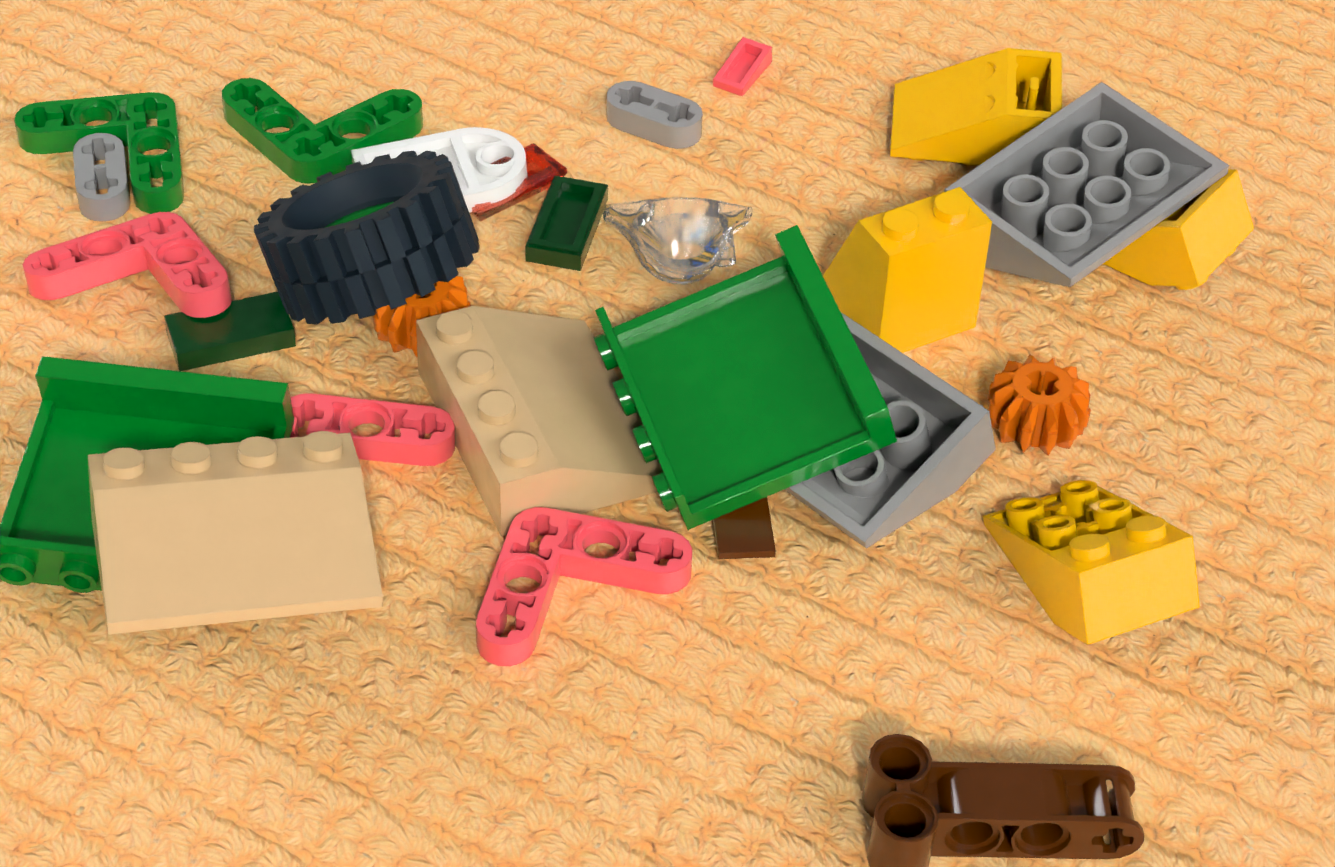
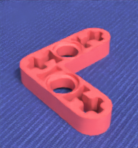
[22,212,232,318]
[290,393,455,466]
[476,507,692,666]

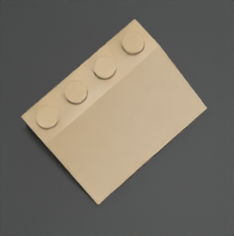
[416,306,663,536]
[88,431,383,635]

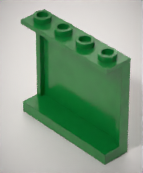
[593,225,897,530]
[0,356,294,593]

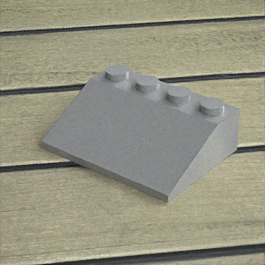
[944,82,1229,287]
[784,312,996,548]

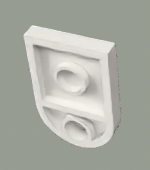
[351,127,527,213]

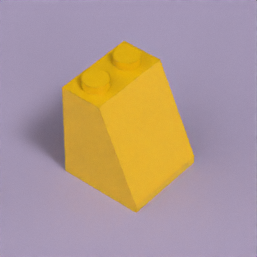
[823,187,992,353]

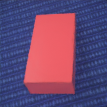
[713,37,772,97]

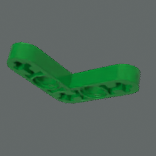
[222,78,423,184]
[14,92,184,214]

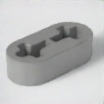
[606,81,703,149]
[73,133,130,222]

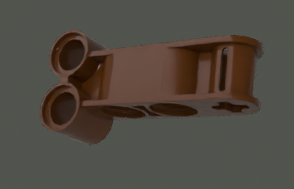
[862,734,1144,867]

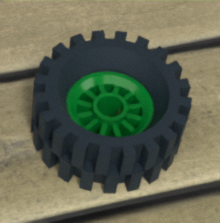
[254,151,480,324]

